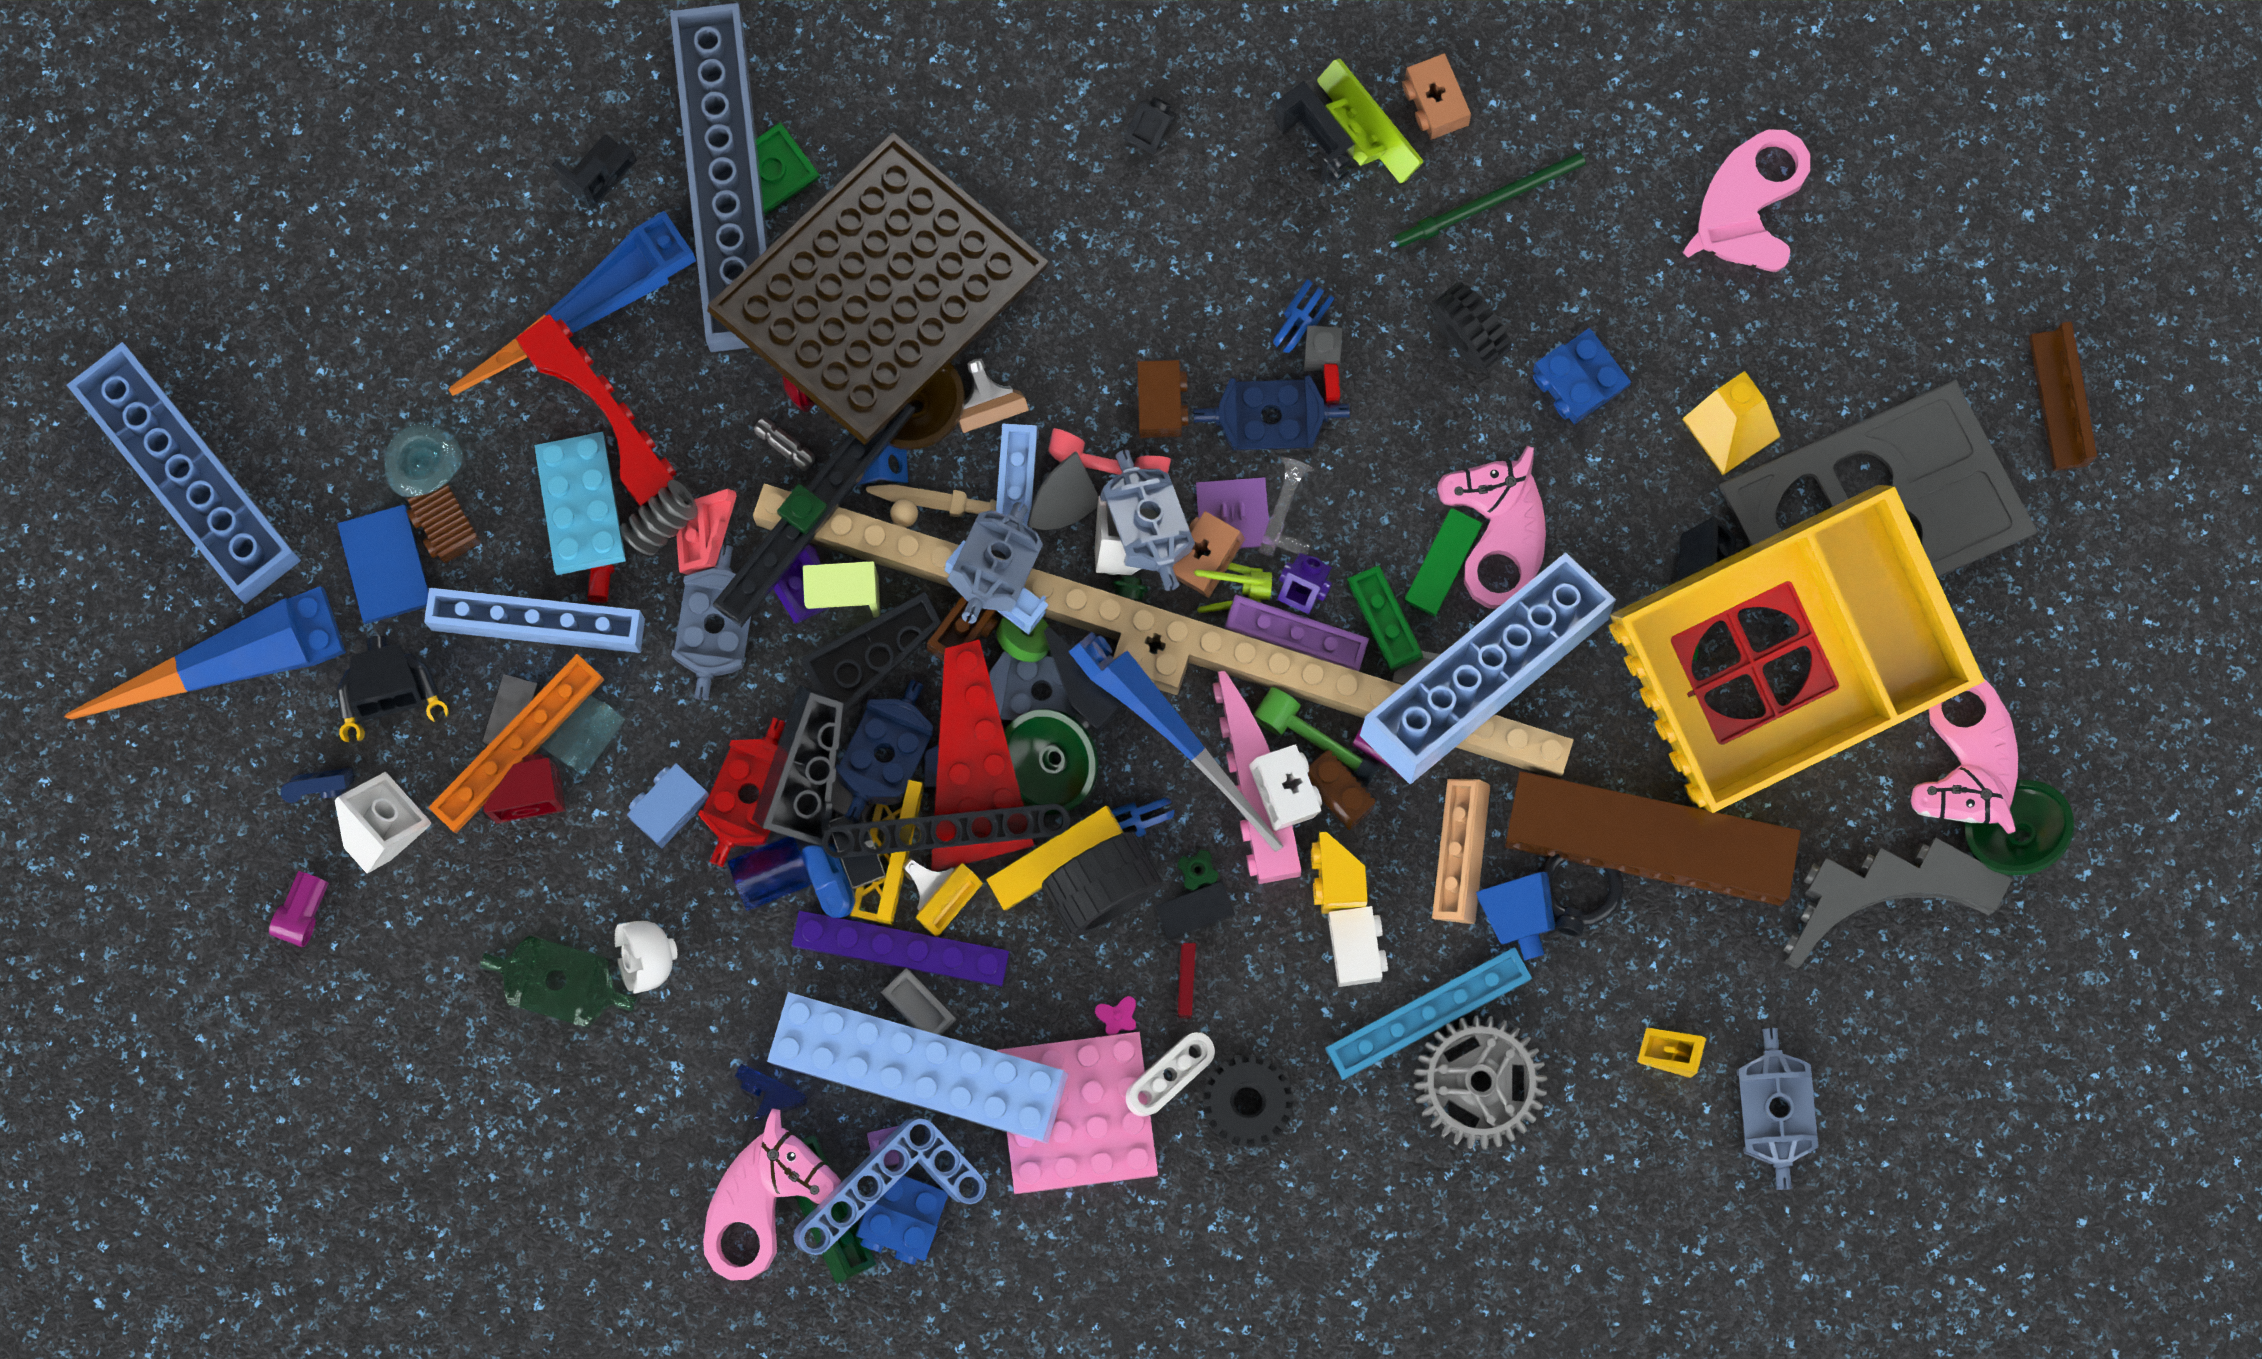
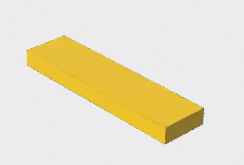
[986,806,1124,910]

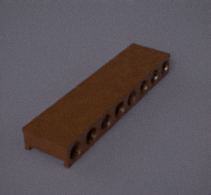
[1505,771,1801,906]

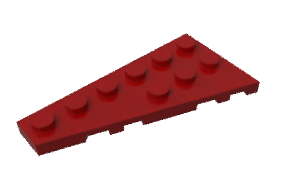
[931,639,1034,872]

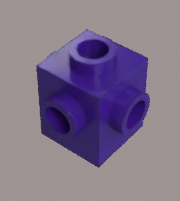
[1277,553,1332,614]

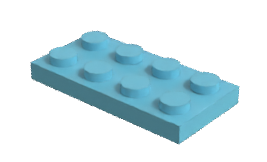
[534,432,626,575]

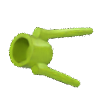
[1194,562,1272,613]

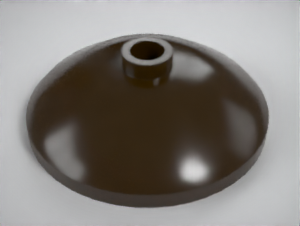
[889,363,965,450]

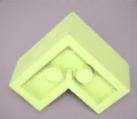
[803,561,881,618]

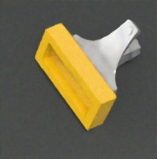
[903,859,983,937]

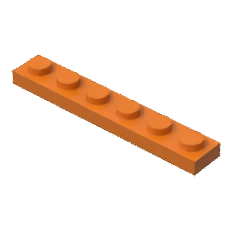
[428,654,604,833]

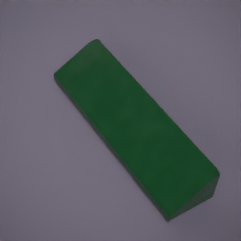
[795,1135,877,1284]

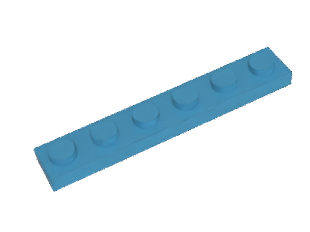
[1325,947,1532,1081]

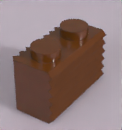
[406,478,481,564]
[1307,750,1375,830]

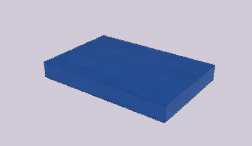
[337,504,429,625]

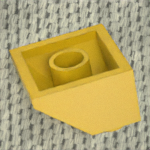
[1682,371,1780,475]

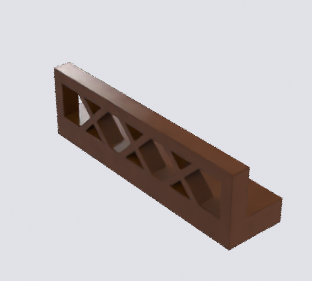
[2029,321,2097,471]

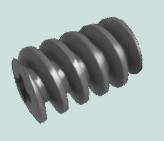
[620,480,698,555]

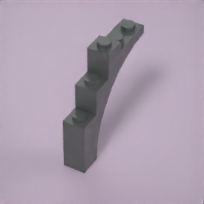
[1783,838,2013,969]

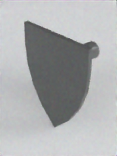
[1027,451,1099,530]

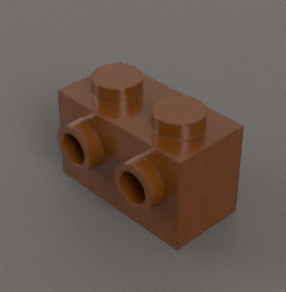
[1137,360,1188,438]
[927,596,999,662]

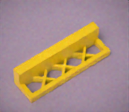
[850,780,924,926]

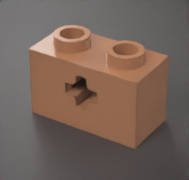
[1402,53,1471,140]
[1173,511,1245,598]

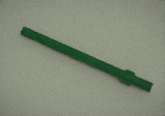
[1394,152,1586,248]

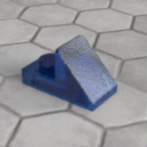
[735,1064,809,1121]

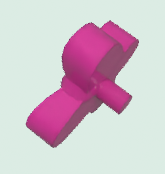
[1095,996,1136,1036]

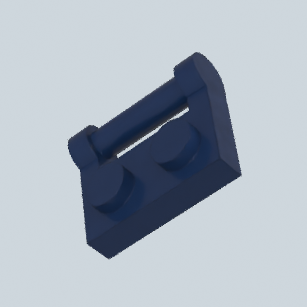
[280,767,354,803]

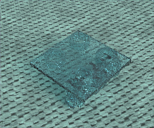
[541,695,626,776]

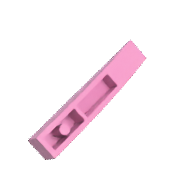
[1212,671,1301,884]

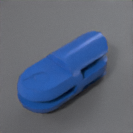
[1273,279,1335,353]
[1111,797,1175,837]
[802,843,856,918]

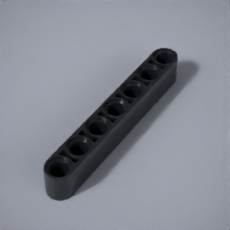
[822,804,1070,858]

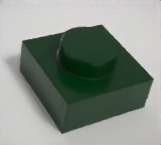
[777,484,827,535]

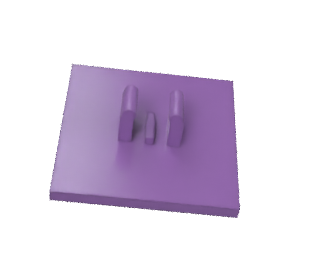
[1196,477,1271,552]

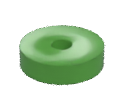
[996,617,1050,662]

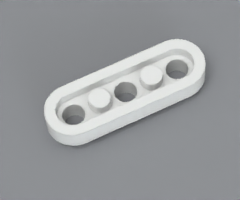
[1126,1032,1215,1116]

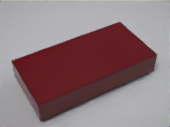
[1178,943,1196,1019]

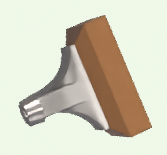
[958,359,1029,433]

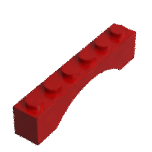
[515,314,677,507]

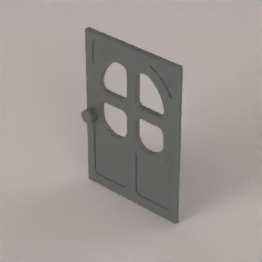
[1719,380,2037,634]

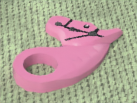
[1437,446,1546,609]

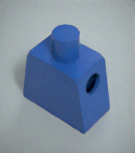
[1476,872,1555,961]

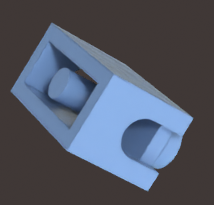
[627,763,709,849]

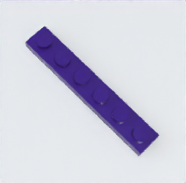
[792,911,1010,988]

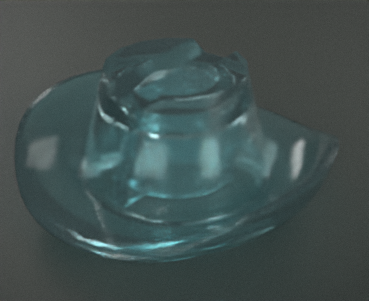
[384,424,463,497]

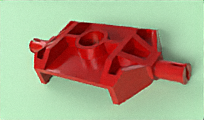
[698,717,786,868]

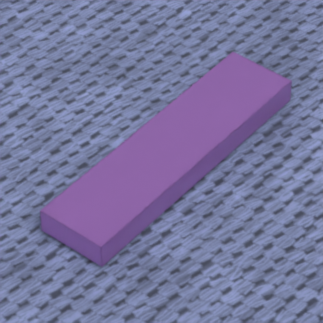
[1224,595,1369,671]

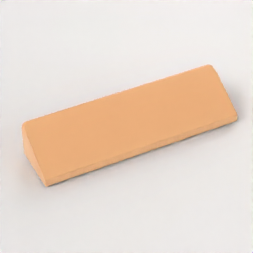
[1432,779,1490,924]

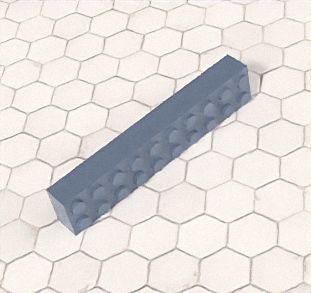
[670,3,769,352]

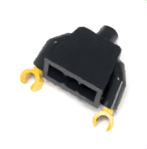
[336,635,449,742]

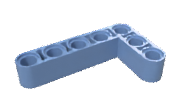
[793,1118,986,1255]

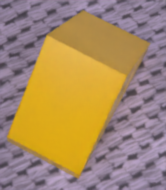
[1637,1028,1706,1078]

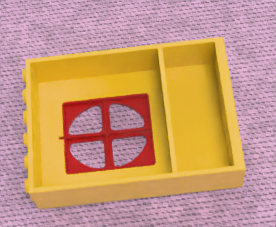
[1609,485,1985,813]

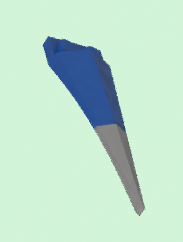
[1068,632,1283,852]

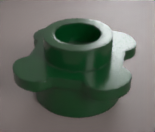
[1113,576,1148,602]
[1178,850,1218,890]

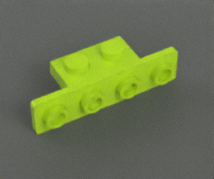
[1317,59,1423,183]

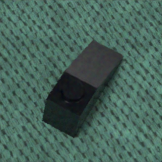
[1044,626,1126,735]

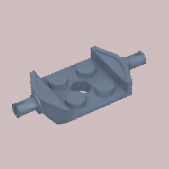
[1100,450,1195,591]
[947,502,1043,624]
[671,545,751,700]
[988,651,1075,721]
[1736,1028,1818,1190]

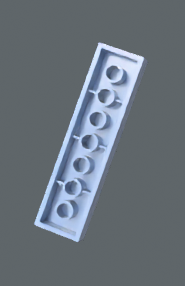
[1360,552,1616,784]
[767,992,1068,1144]

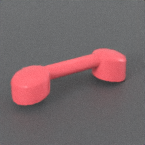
[1048,428,1171,475]

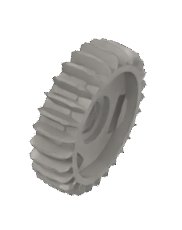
[1414,1015,1547,1150]

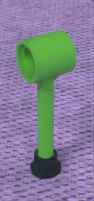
[1253,687,1382,787]

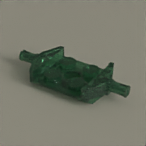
[480,936,637,1029]

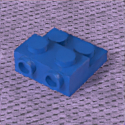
[1533,328,1631,425]
[855,1176,948,1265]

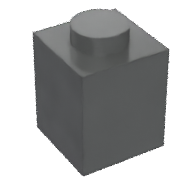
[1304,326,1342,372]

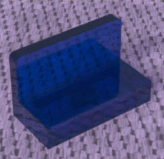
[728,836,813,911]

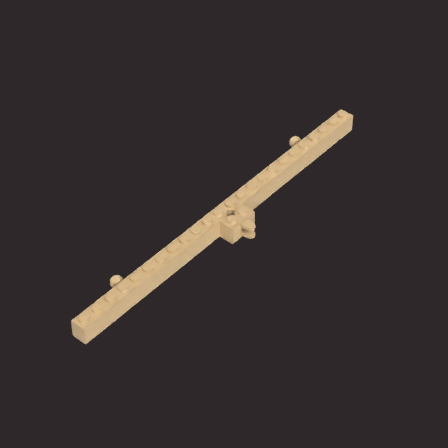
[753,483,1574,779]

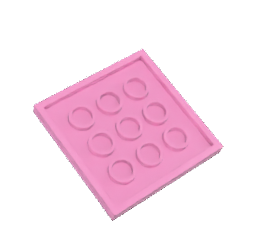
[997,1032,1158,1194]

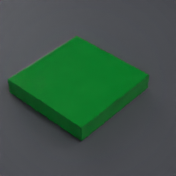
[756,122,821,216]

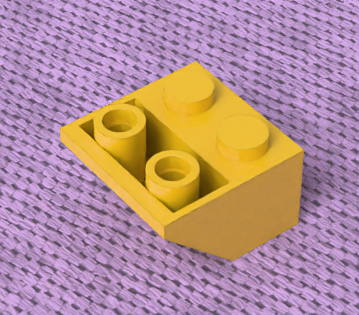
[1311,832,1368,914]

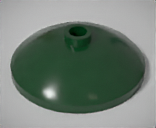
[1004,708,1098,815]
[1965,780,2075,875]

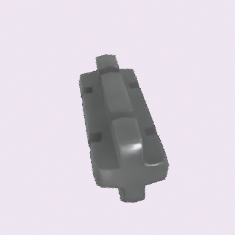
[754,417,815,471]

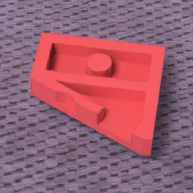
[676,489,737,575]

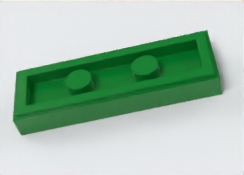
[1404,508,1483,617]
[1347,565,1423,673]

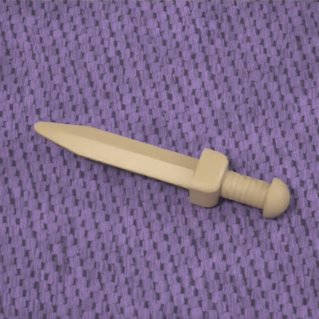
[866,485,997,517]

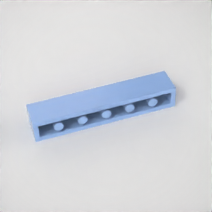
[424,588,645,653]

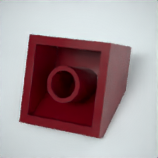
[483,754,566,824]

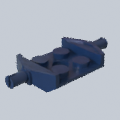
[1194,376,1350,450]
[836,680,934,823]

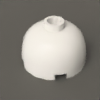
[615,921,677,994]

